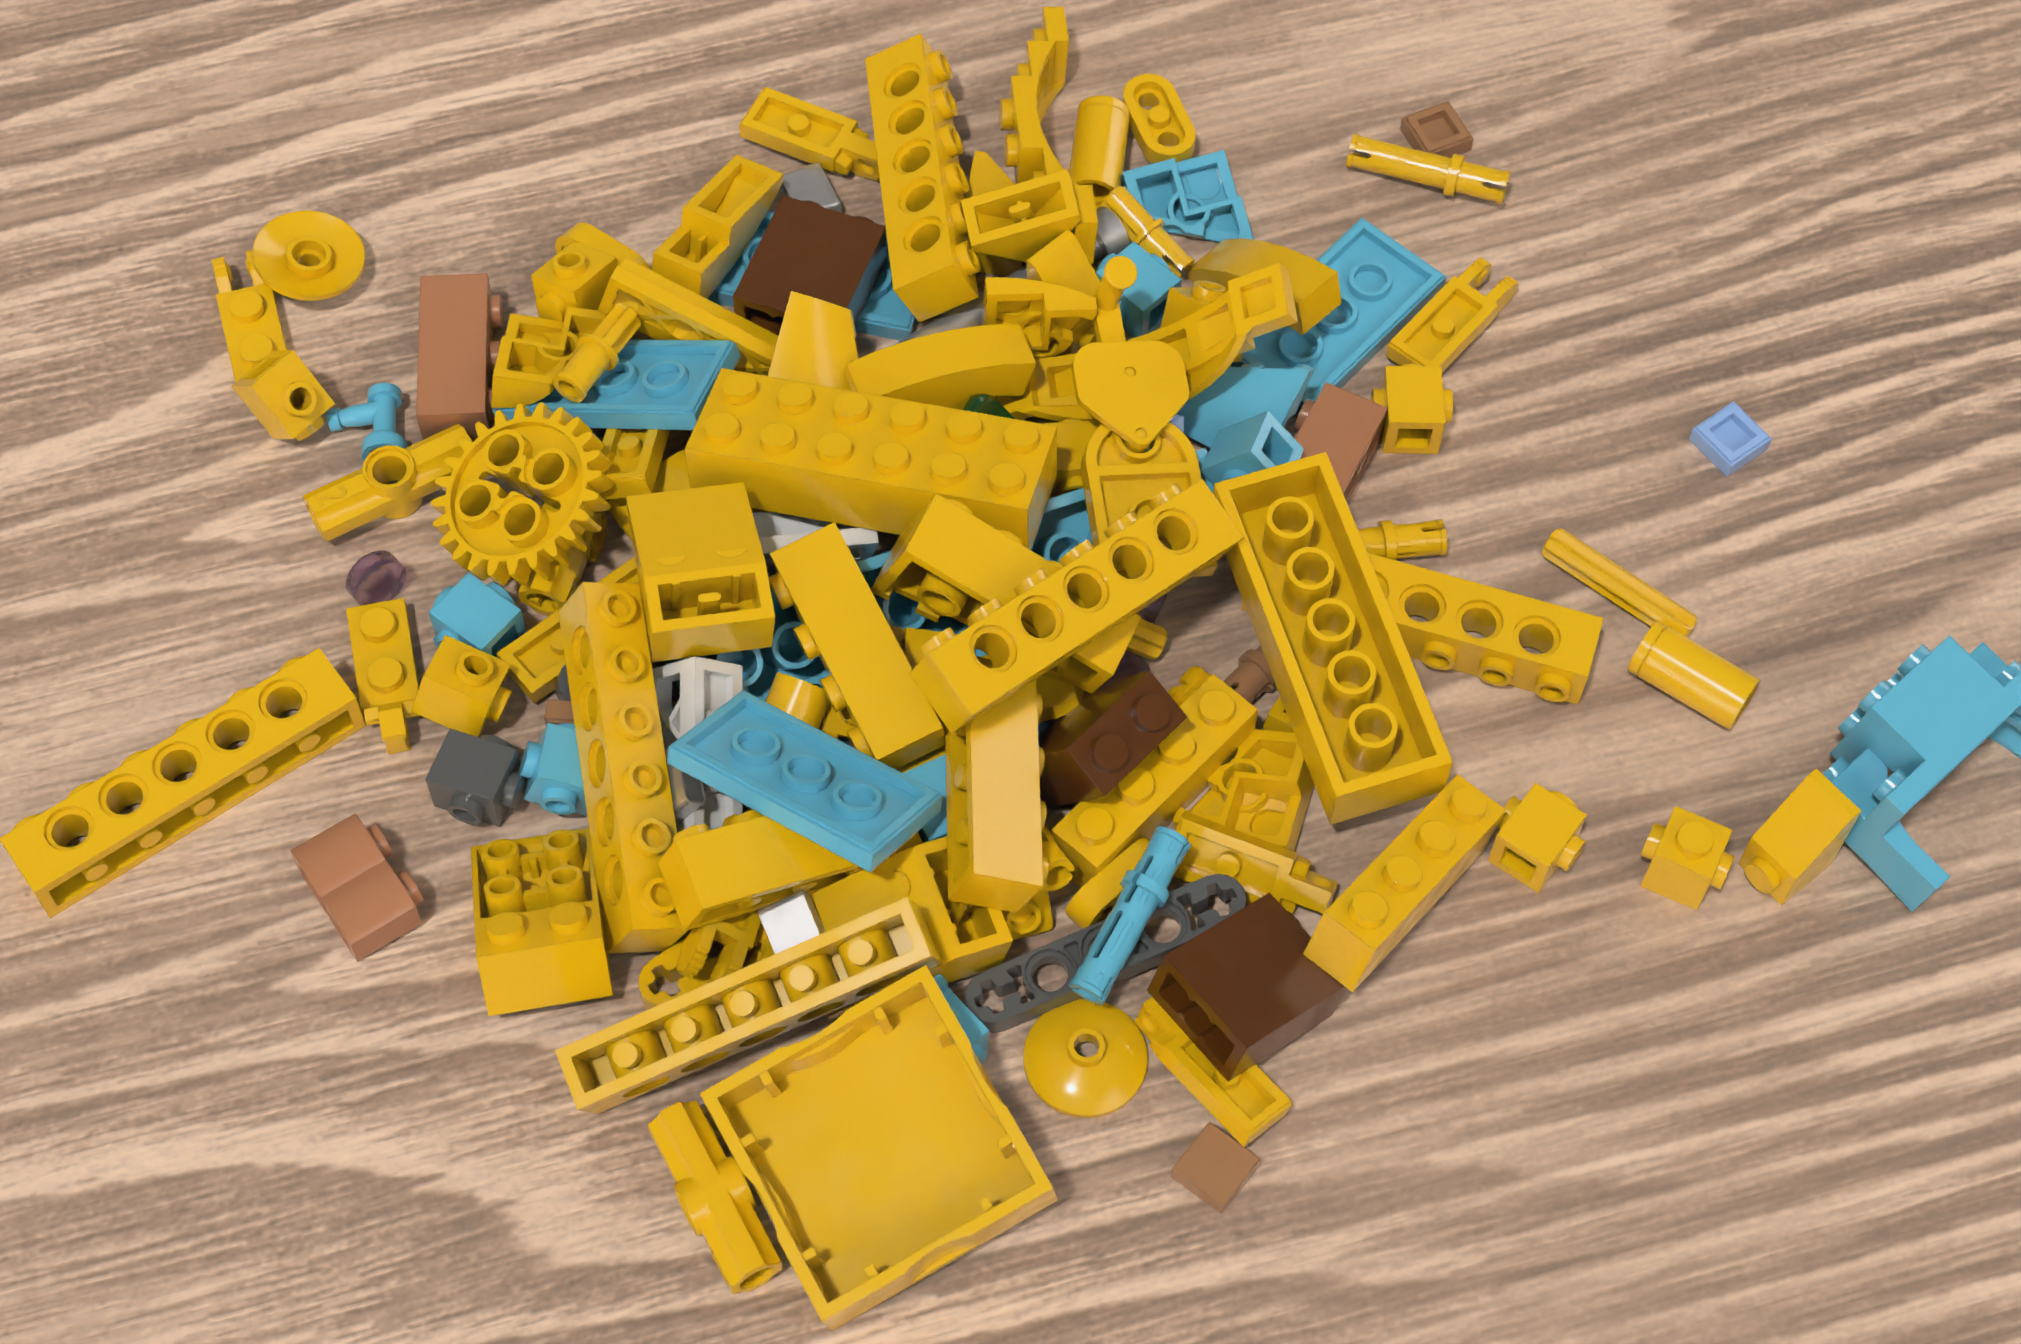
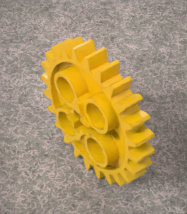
[431,402,614,586]

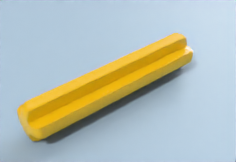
[1542,528,1698,637]

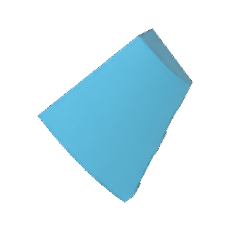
[1121,150,1254,242]
[1177,363,1314,448]

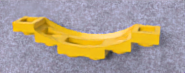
[999,6,1098,264]
[993,262,1298,422]

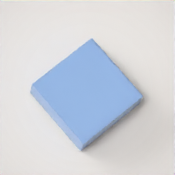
[1689,401,1772,477]

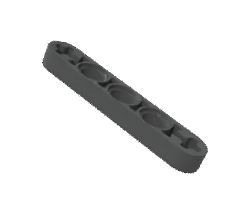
[964,874,1246,1033]

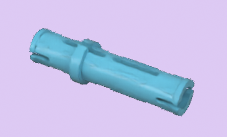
[1068,826,1192,1005]

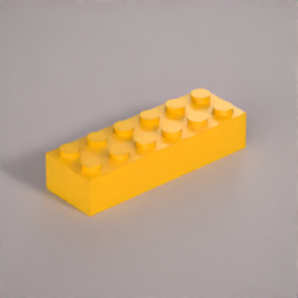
[685,368,1057,550]
[1213,452,1453,825]

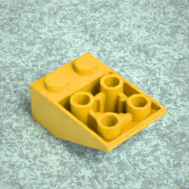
[626,482,775,662]
[471,828,613,1016]
[809,836,1013,1020]

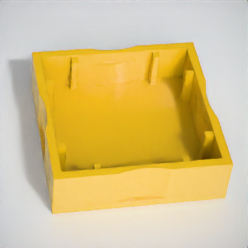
[700,965,1058,1331]

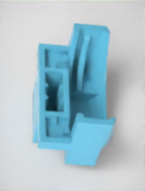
[1823,635,2021,912]

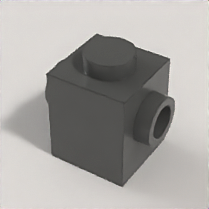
[425,728,527,827]

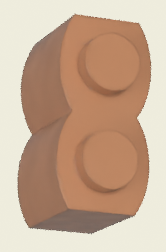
[290,814,424,962]

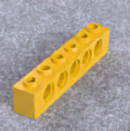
[865,33,981,323]
[909,479,1244,734]
[1241,552,1604,705]
[558,582,688,953]
[0,648,366,918]
[555,897,943,1114]

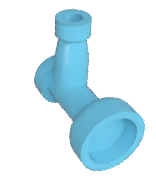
[326,383,408,462]

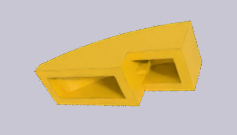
[652,154,784,299]
[1187,238,1341,335]
[844,323,1036,410]

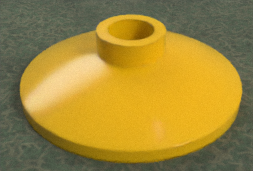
[253,210,365,301]
[1023,999,1148,1118]

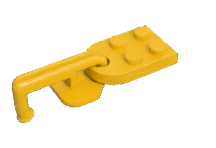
[1071,256,1218,579]

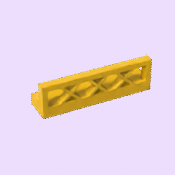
[598,257,778,376]

